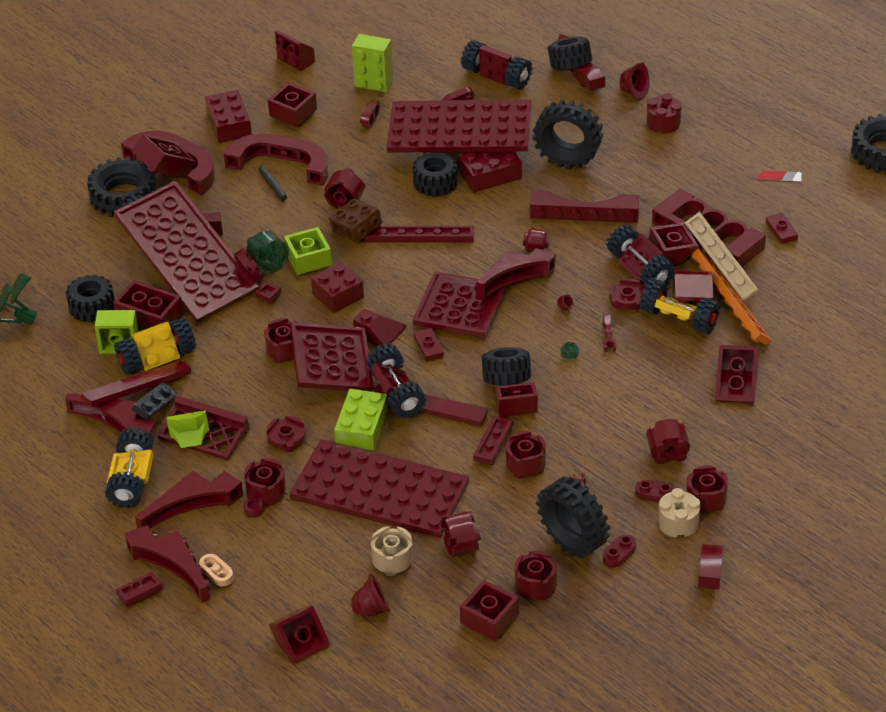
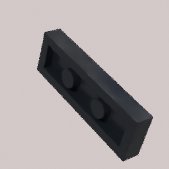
[131,383,178,420]

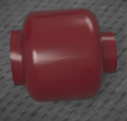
[522,228,550,252]

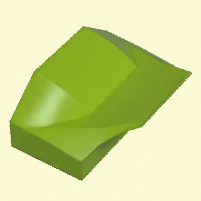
[167,411,209,448]

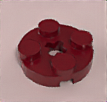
[234,248,265,283]
[609,278,645,310]
[267,416,306,452]

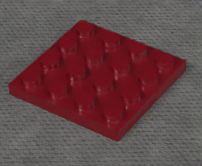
[413,271,506,338]
[289,322,374,392]

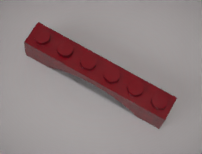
[530,191,640,223]

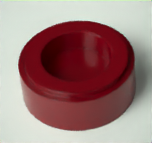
[244,498,264,518]

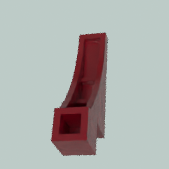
[474,248,556,300]
[65,393,156,440]
[135,471,243,529]
[125,525,211,603]

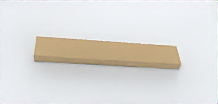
[684,212,760,303]

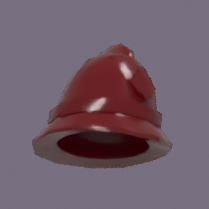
[619,62,650,99]
[351,572,391,616]

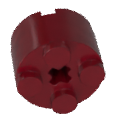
[646,93,682,133]
[324,168,366,209]
[264,318,298,363]
[646,419,690,464]
[506,431,546,479]
[244,458,286,506]
[686,465,728,512]
[441,511,481,557]
[515,551,557,600]

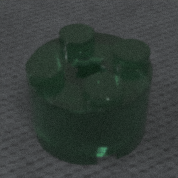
[246,230,289,273]

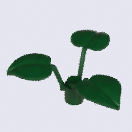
[0,273,37,325]

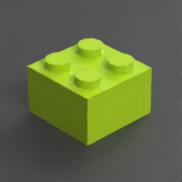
[284,227,332,275]
[95,310,138,354]

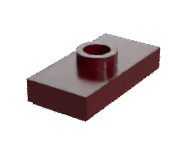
[766,213,798,244]
[414,328,444,361]
[116,572,163,607]

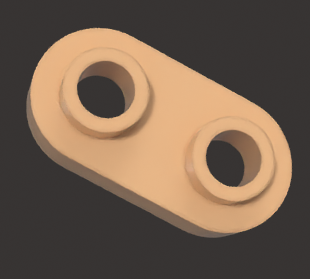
[199,554,233,586]

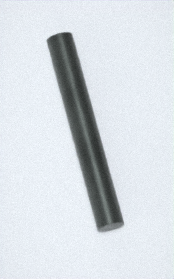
[258,166,287,201]

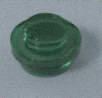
[560,342,579,359]

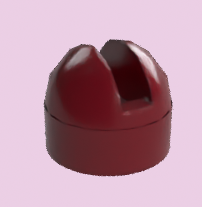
[557,294,574,310]

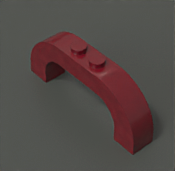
[121,131,215,195]
[224,134,328,186]

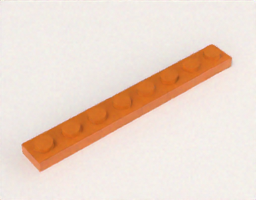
[691,245,771,345]

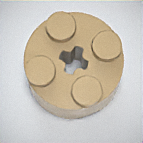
[658,488,700,537]
[371,526,413,576]

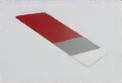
[756,170,801,181]

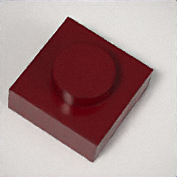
[255,281,281,304]

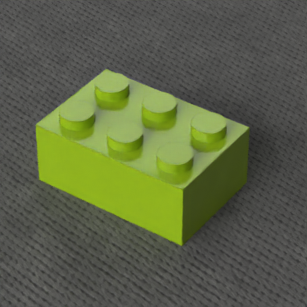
[352,34,393,92]
[334,389,388,452]

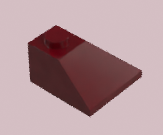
[353,309,407,347]

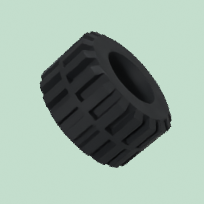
[547,36,593,70]
[413,152,458,197]
[66,275,115,322]
[481,347,531,386]

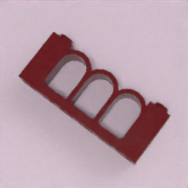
[652,188,766,267]

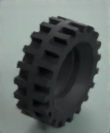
[532,100,603,169]
[851,114,886,174]
[87,157,157,217]
[536,476,610,558]

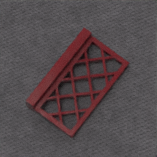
[157,396,250,460]

